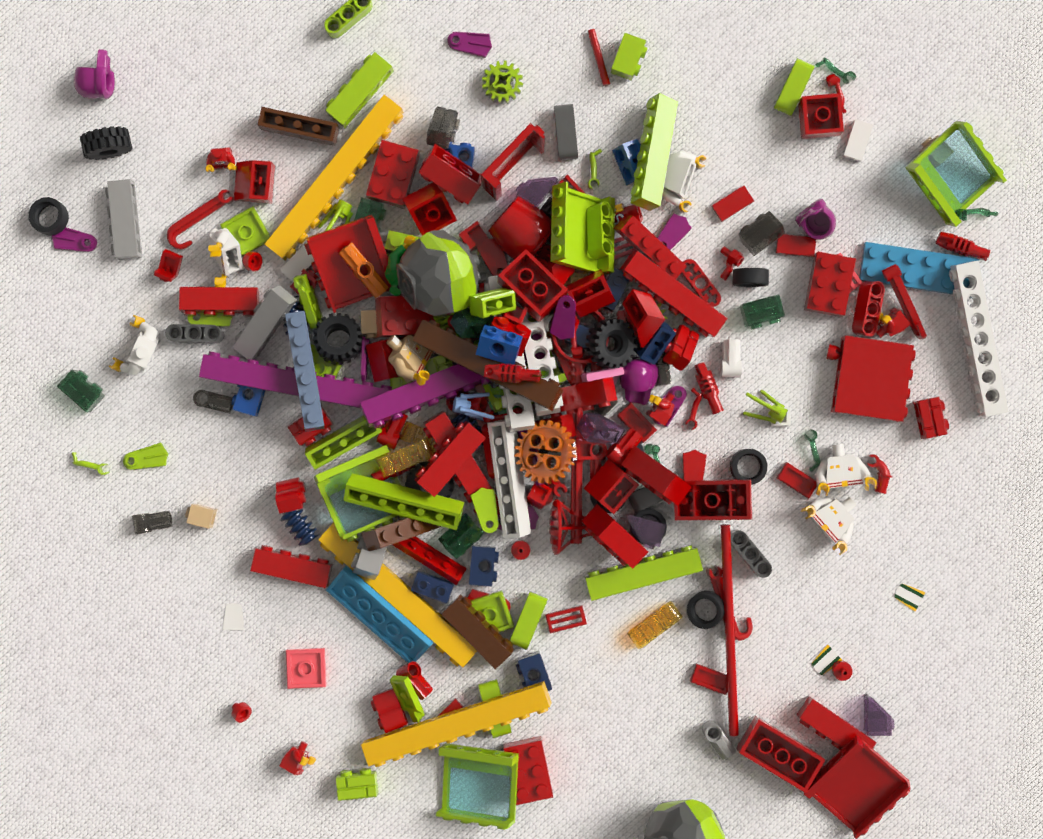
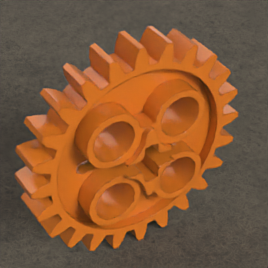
[514,420,577,484]

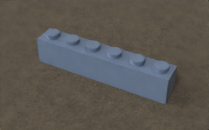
[285,311,324,432]

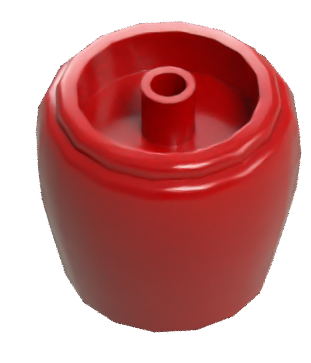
[488,196,552,260]

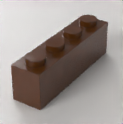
[258,107,340,146]
[362,518,441,551]
[441,594,514,670]

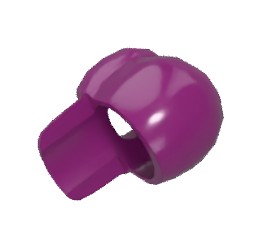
[74,49,115,99]
[795,199,836,240]
[620,356,658,405]

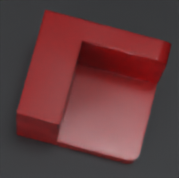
[459,221,488,252]
[503,306,529,324]
[526,483,553,510]

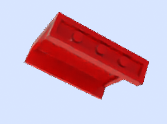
[481,123,545,201]
[304,214,391,313]
[831,335,916,422]
[804,735,911,839]

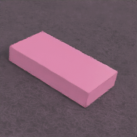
[581,367,624,382]

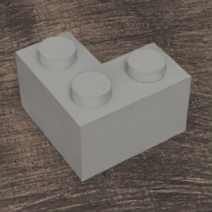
[351,537,387,580]

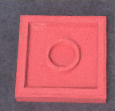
[286,648,326,689]

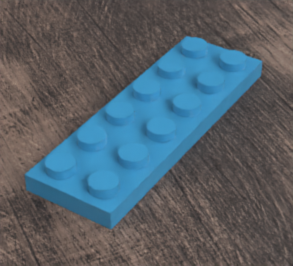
[859,242,979,298]
[326,566,434,663]

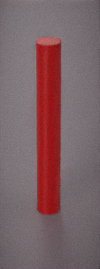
[587,29,610,86]

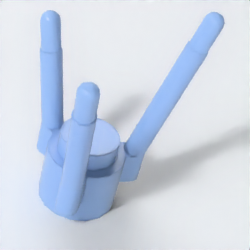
[452,392,494,423]

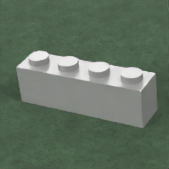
[105,179,142,260]
[233,285,297,360]

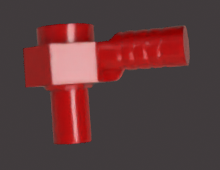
[720,246,744,281]

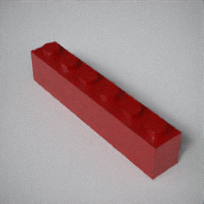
[619,251,728,338]
[423,410,500,516]

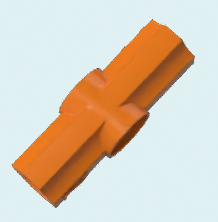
[338,242,389,298]

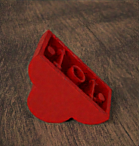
[674,479,752,520]

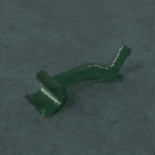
[815,57,856,84]
[955,208,998,221]
[804,429,821,472]
[645,444,661,464]

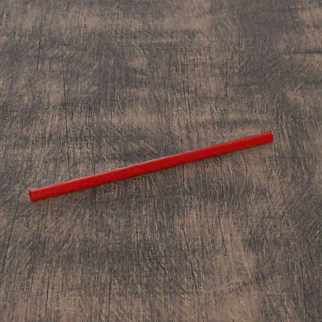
[720,524,739,736]

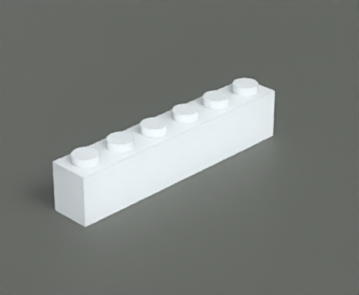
[487,420,531,538]

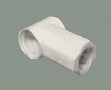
[720,339,742,378]

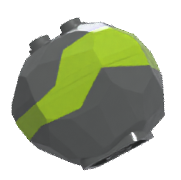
[396,230,481,317]
[644,799,725,839]

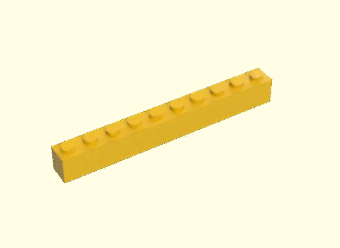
[265,94,404,261]
[318,523,477,667]
[361,681,552,767]

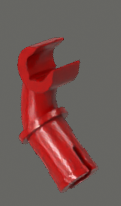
[867,454,892,494]

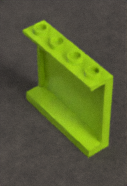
[551,182,615,275]

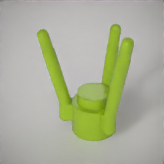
[318,199,353,231]
[743,390,788,424]

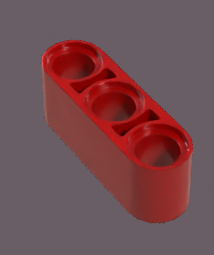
[852,281,885,336]

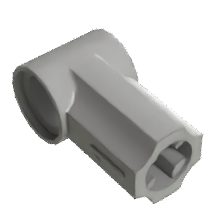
[702,721,736,760]

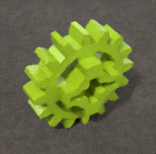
[482,61,523,104]

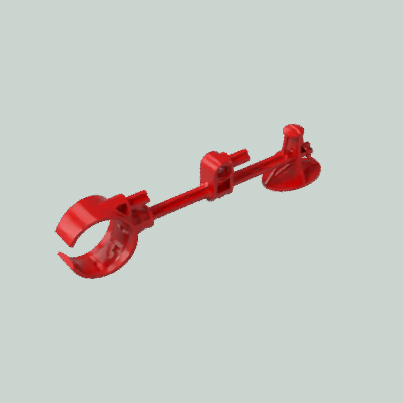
[546,310,609,555]

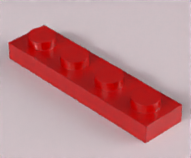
[392,536,467,585]

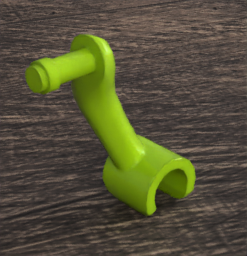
[588,149,602,190]
[72,452,110,475]

